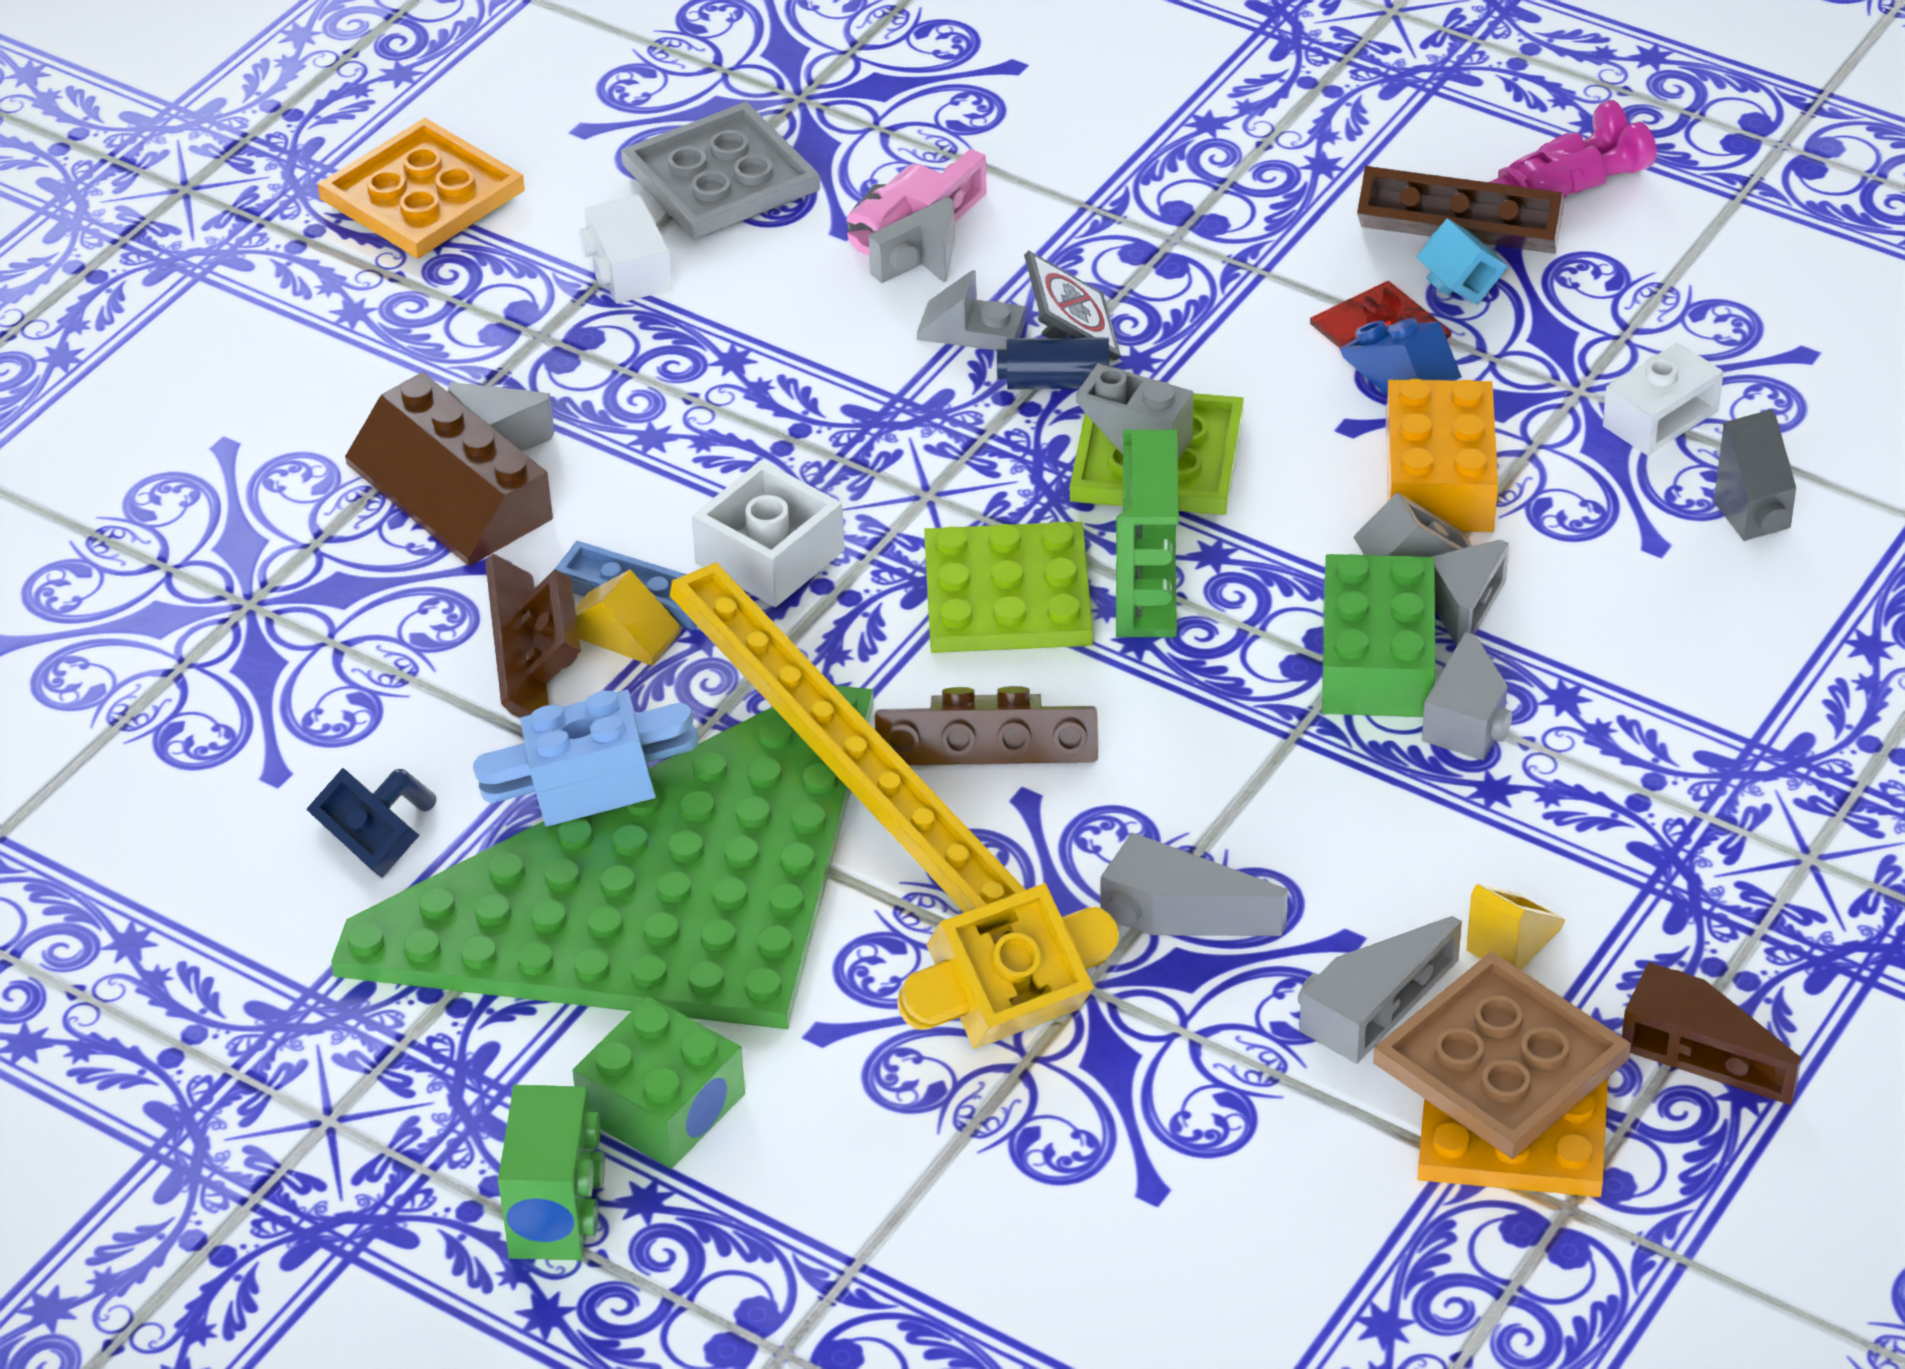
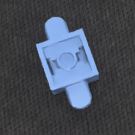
[473,689,699,827]

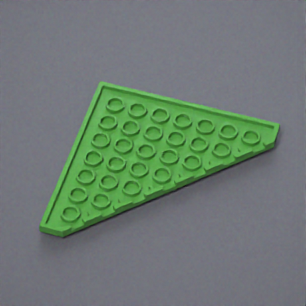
[331,685,874,1029]

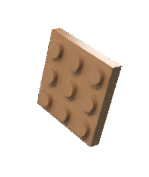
[1373,951,1631,1160]

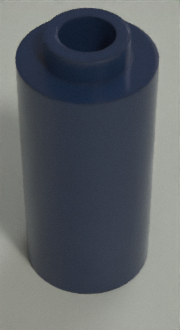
[997,337,1109,390]

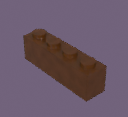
[1357,166,1564,254]

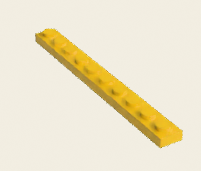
[670,562,1026,913]

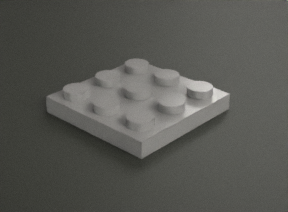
[621,101,820,240]

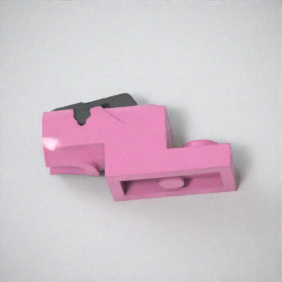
[846,149,987,255]

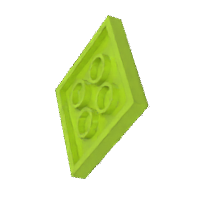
[1070,393,1244,515]
[924,521,1093,653]

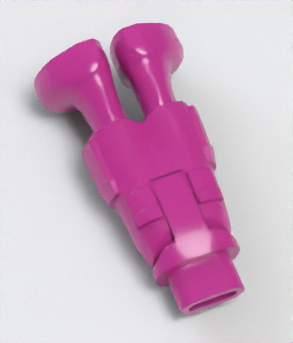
[1489,100,1657,198]

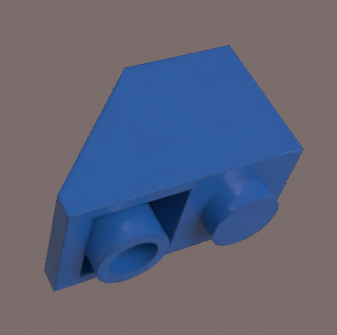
[1340,318,1462,395]

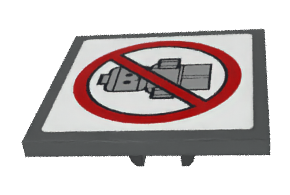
[1024,250,1121,360]

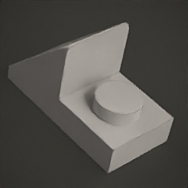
[869,197,955,283]
[917,270,1026,351]

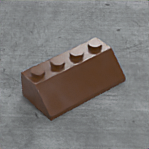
[345,372,553,567]

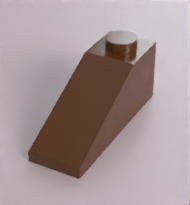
[1622,962,1802,1105]

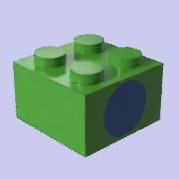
[572,995,745,1169]
[498,1084,605,1261]

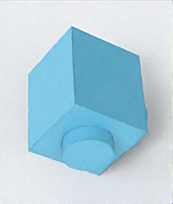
[1416,218,1508,305]

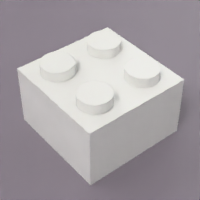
[691,460,845,607]

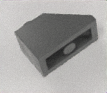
[1714,409,1796,541]

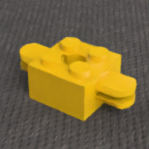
[897,883,1119,1050]

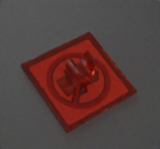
[1309,280,1452,348]

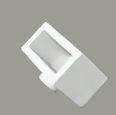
[1602,342,1724,456]

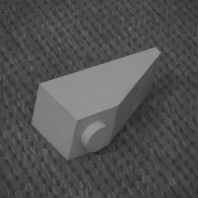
[1100,832,1288,936]
[1298,916,1462,1064]

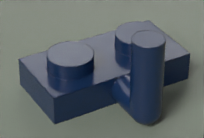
[306,767,437,878]

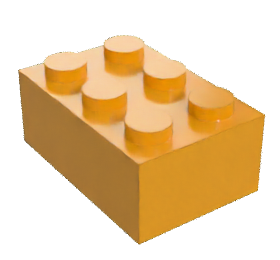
[1385,379,1498,532]

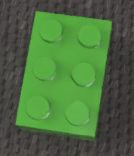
[1322,554,1435,717]

